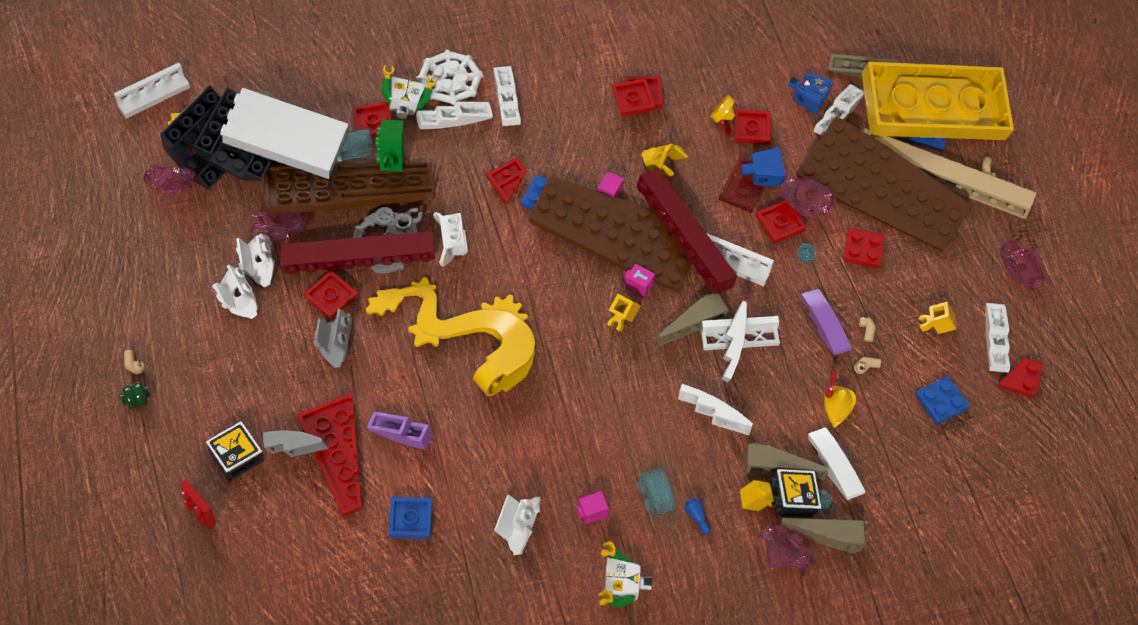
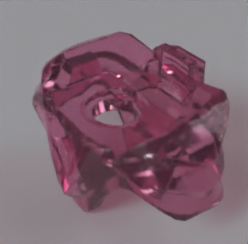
[144,165,196,197]
[779,177,834,217]
[249,210,307,241]
[1000,238,1046,289]
[756,524,814,576]

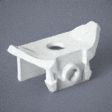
[433,212,468,267]
[236,233,275,287]
[212,265,258,319]
[494,495,541,555]

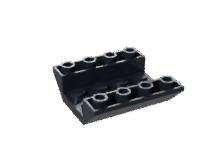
[160,85,239,190]
[193,87,272,181]

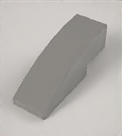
[263,430,329,457]

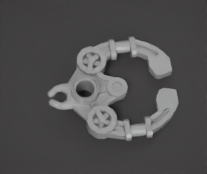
[353,207,423,273]

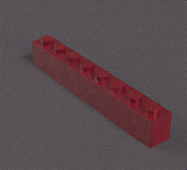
[637,168,737,295]
[281,231,436,274]

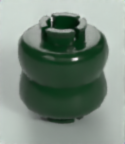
[119,382,151,410]

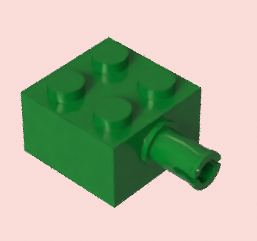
[376,120,404,171]

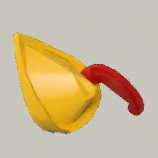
[710,95,735,136]
[823,370,856,428]

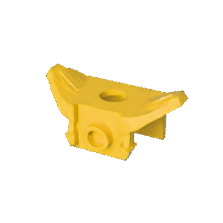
[641,143,688,177]

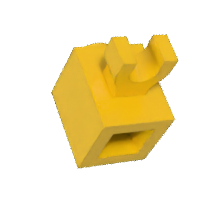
[607,294,641,332]
[919,302,957,334]
[740,480,774,511]

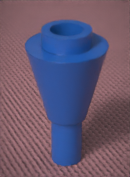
[683,498,711,535]

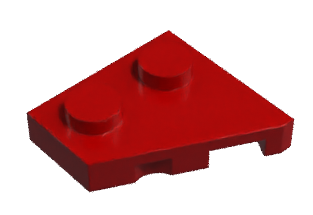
[486,157,527,204]
[998,358,1044,398]

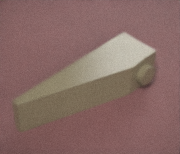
[828,54,901,78]
[657,293,728,347]
[745,443,828,480]
[779,518,865,553]

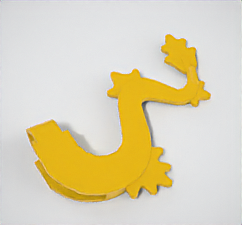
[366,277,535,396]

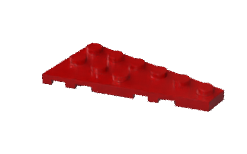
[297,393,362,517]

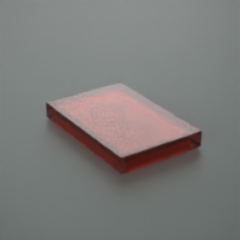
[718,156,766,213]

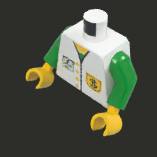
[381,65,437,119]
[598,542,652,608]

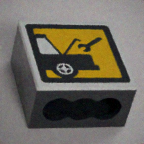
[206,422,264,481]
[768,469,821,517]

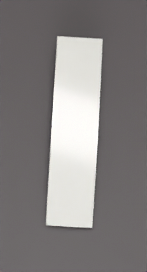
[493,66,521,126]
[813,84,865,136]
[416,102,493,129]
[721,301,747,382]
[986,303,1010,373]
[678,384,753,435]
[808,427,865,500]

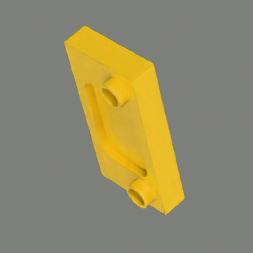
[862,62,1014,140]

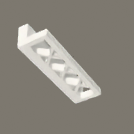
[114,63,190,119]
[707,234,774,286]
[700,316,780,350]

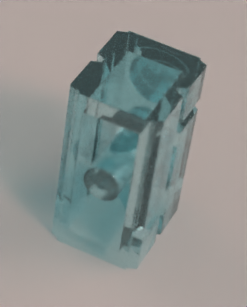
[337,128,374,161]
[637,468,677,517]

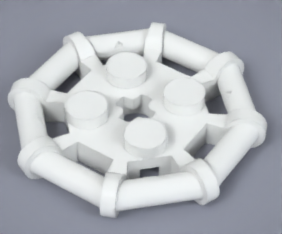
[417,50,483,105]

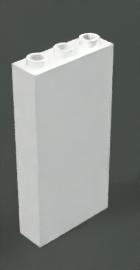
[220,88,348,179]

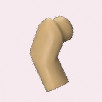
[982,157,996,177]
[859,317,876,343]
[124,350,145,374]
[854,357,881,374]

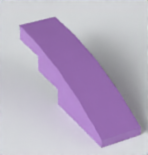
[801,289,852,355]

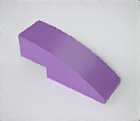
[367,411,434,450]

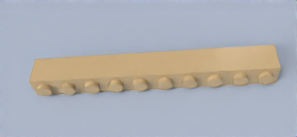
[863,128,1036,219]

